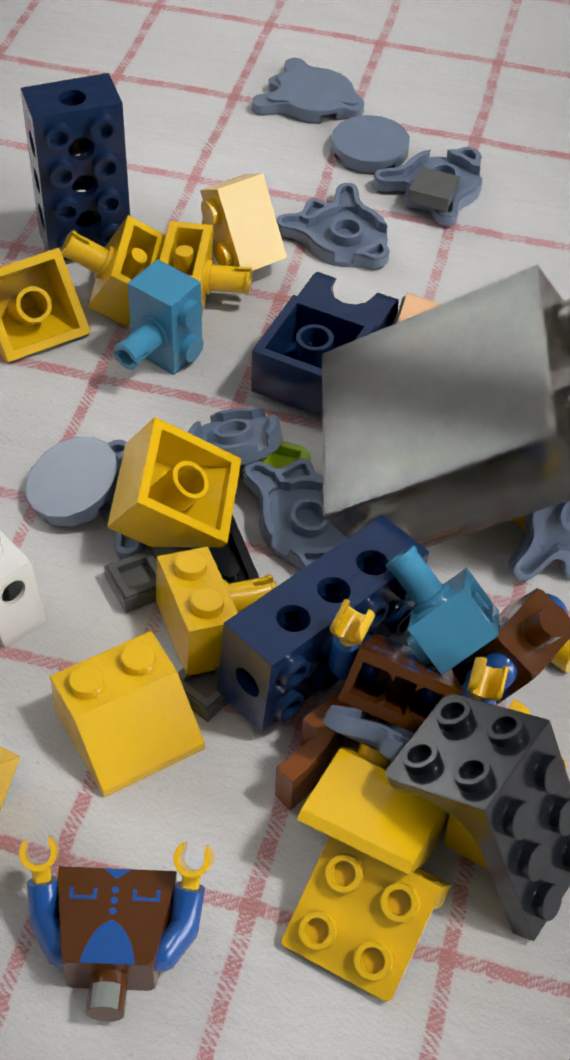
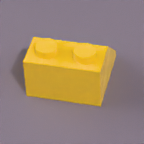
[0,248,91,363]
[107,417,242,547]
[49,631,205,798]
[297,743,450,875]

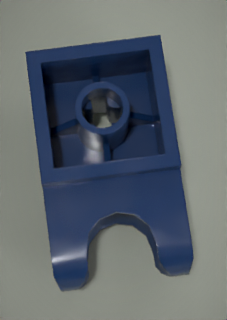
[251,272,399,422]

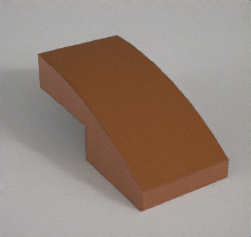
[275,688,350,811]

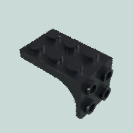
[386,694,570,941]

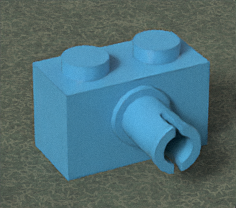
[114,259,204,375]
[385,545,499,675]

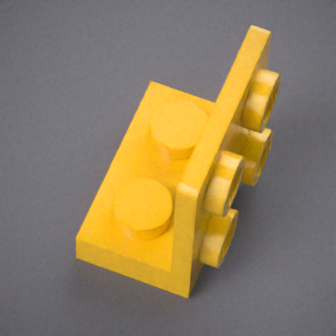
[281,836,452,1002]

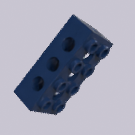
[20,73,130,260]
[217,514,430,733]

